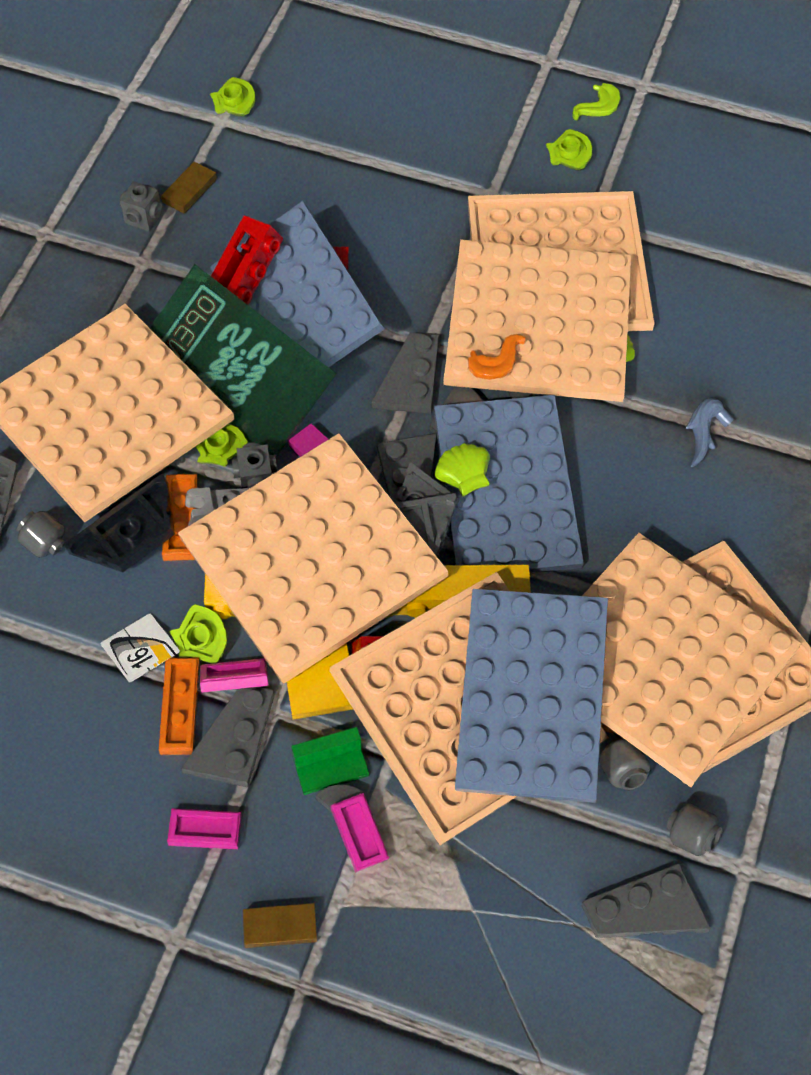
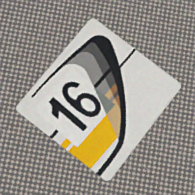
[101,614,180,682]

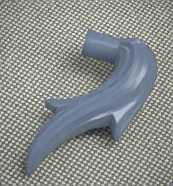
[686,398,734,468]

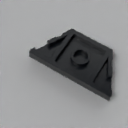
[63,474,175,572]

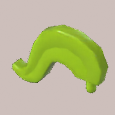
[572,83,620,121]

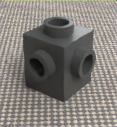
[119,181,162,232]
[232,443,277,488]

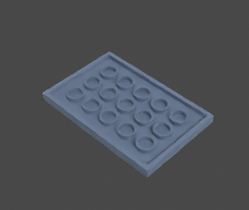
[210,201,385,396]
[434,395,584,573]
[455,589,608,803]

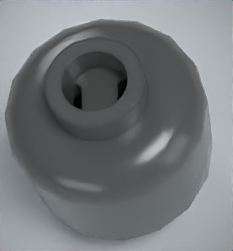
[16,511,66,558]
[600,738,650,790]
[667,804,722,856]

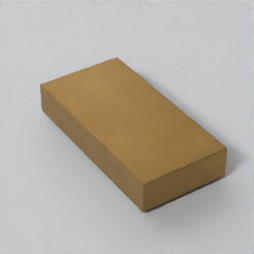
[161,161,217,214]
[243,903,317,948]

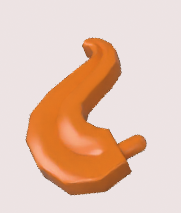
[468,334,526,380]

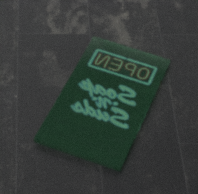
[150,264,337,458]

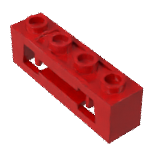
[206,215,284,338]

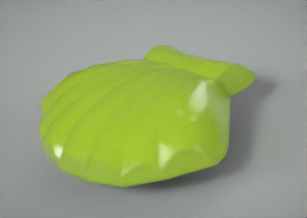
[210,77,256,116]
[546,129,592,170]
[196,424,248,467]
[435,443,490,497]
[170,604,228,664]

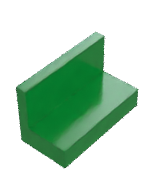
[291,727,369,795]

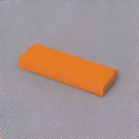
[162,474,198,561]
[159,658,200,755]

